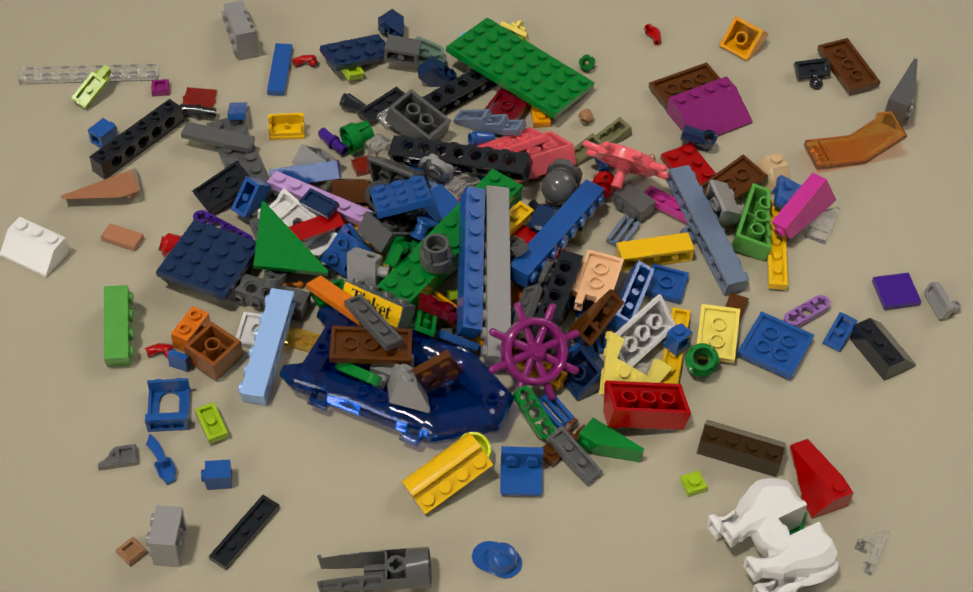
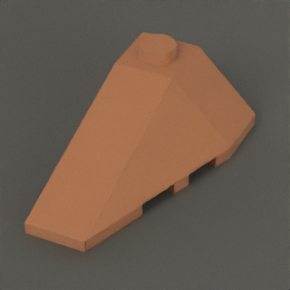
[61,168,141,199]

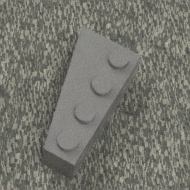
[221,0,259,60]

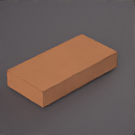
[101,223,144,251]

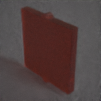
[182,87,217,108]

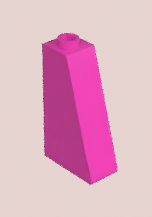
[772,172,836,239]

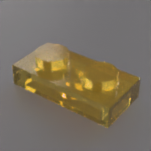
[284,326,328,356]

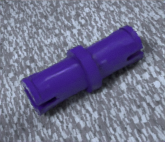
[318,127,349,156]

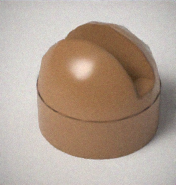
[578,109,593,124]

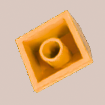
[719,16,769,61]

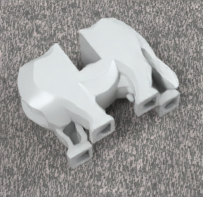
[707,478,839,592]

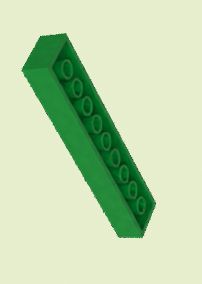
[377,169,523,312]

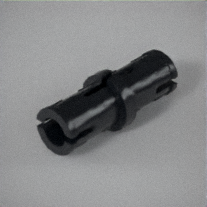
[180,103,217,119]

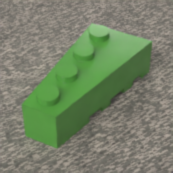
[731,183,771,262]
[104,285,134,367]

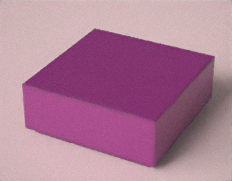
[151,79,170,96]

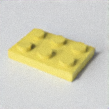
[697,304,740,363]

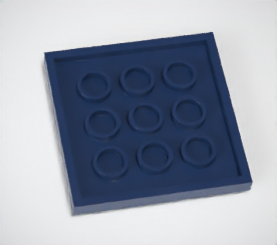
[156,219,256,301]

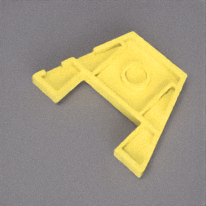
[599,331,672,397]

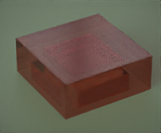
[351,156,370,177]

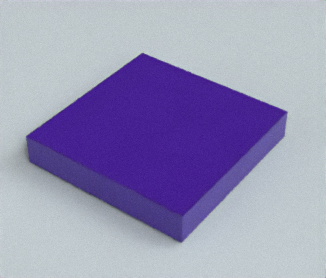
[872,272,922,310]

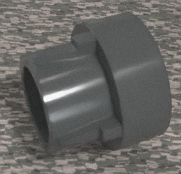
[420,233,453,274]

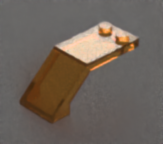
[804,111,907,170]

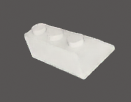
[0,217,70,278]

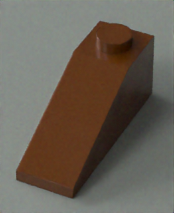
[567,289,625,347]

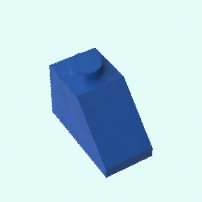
[231,176,272,218]

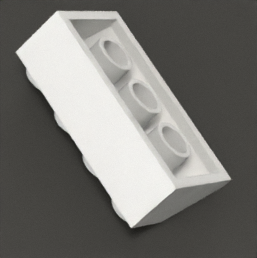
[605,294,676,367]

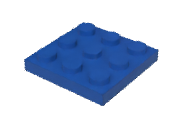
[370,175,434,219]
[737,311,814,380]

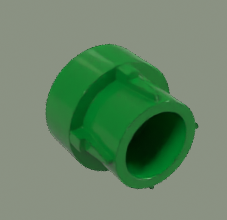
[339,121,375,155]
[685,343,719,378]

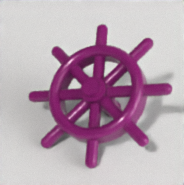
[488,302,580,400]

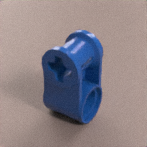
[411,217,439,241]

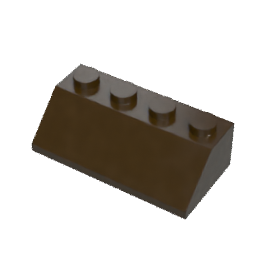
[697,420,786,477]

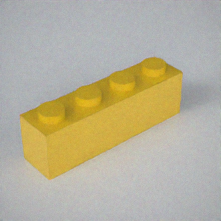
[615,232,695,272]

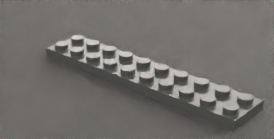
[206,118,277,241]

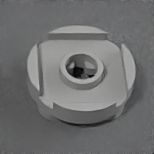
[418,154,454,185]

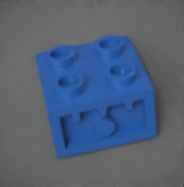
[320,225,372,278]
[500,446,543,496]

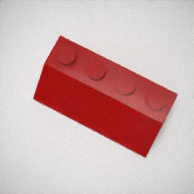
[603,380,691,430]

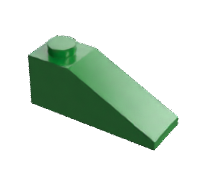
[411,308,437,336]
[578,418,644,462]

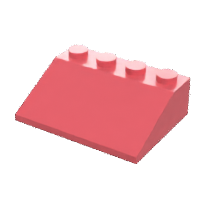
[493,131,577,184]

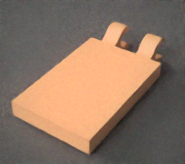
[572,249,624,311]

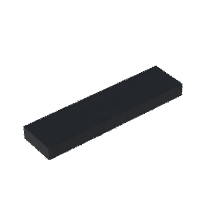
[209,495,280,570]

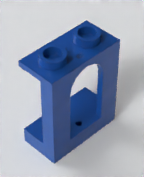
[145,378,190,432]

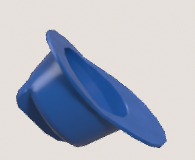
[472,541,522,578]

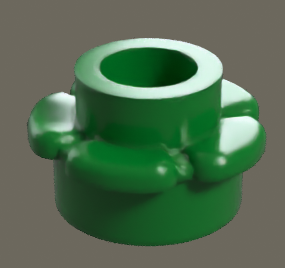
[579,54,595,71]

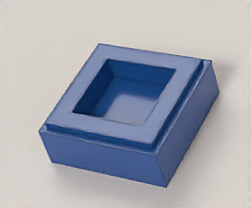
[167,350,191,372]

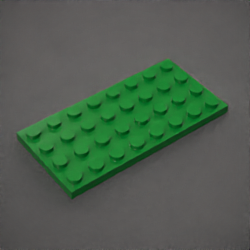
[445,17,595,119]

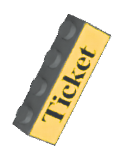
[342,277,416,329]

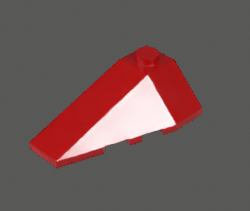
[790,439,854,519]

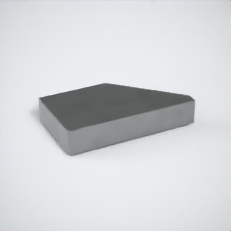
[98,444,138,471]

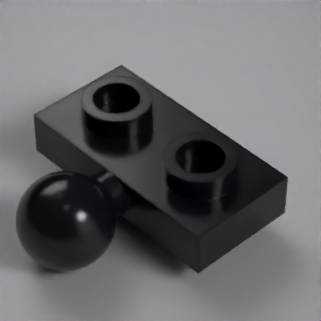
[793,58,831,90]

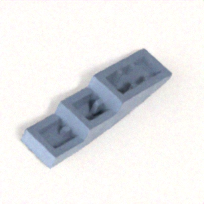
[453,109,527,136]

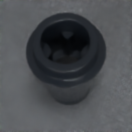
[339,93,366,112]

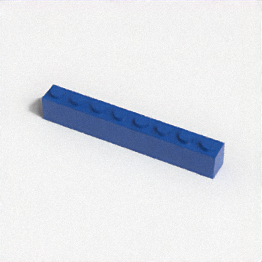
[510,179,605,287]
[456,186,485,338]

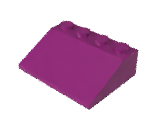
[666,76,753,146]

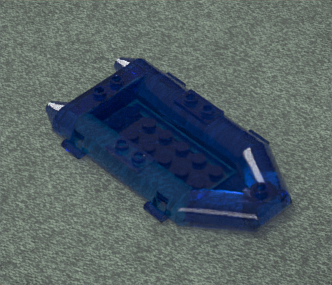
[280,306,514,447]

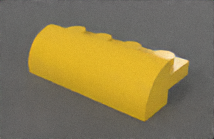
[400,432,493,515]

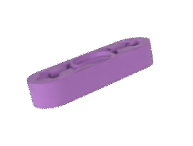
[783,295,830,328]

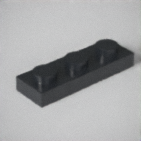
[358,86,405,125]

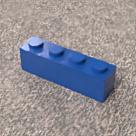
[607,260,655,332]

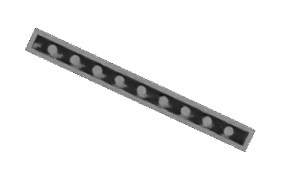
[480,185,511,365]

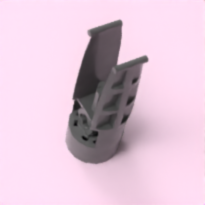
[317,546,432,592]

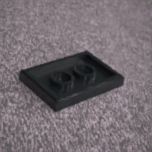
[192,160,251,215]

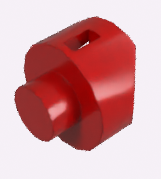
[592,171,616,199]

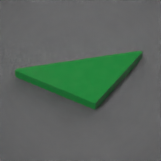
[253,201,328,276]

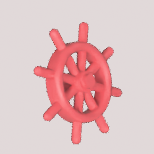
[583,140,669,189]

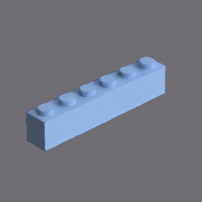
[238,288,296,405]

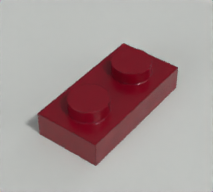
[418,293,457,323]

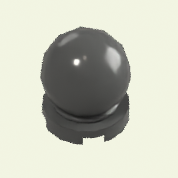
[541,159,583,206]

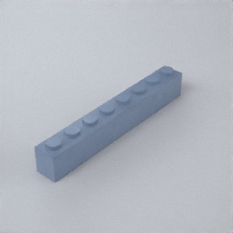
[666,165,749,295]

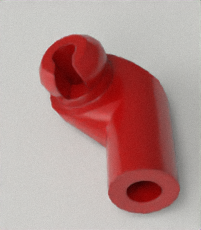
[644,24,661,46]
[292,55,318,67]
[145,343,174,358]

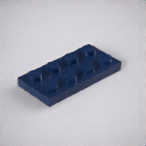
[319,34,386,71]

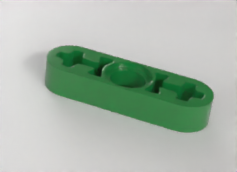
[334,363,383,388]
[513,386,555,440]

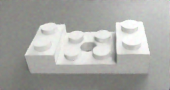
[257,189,337,259]

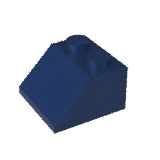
[563,345,604,401]

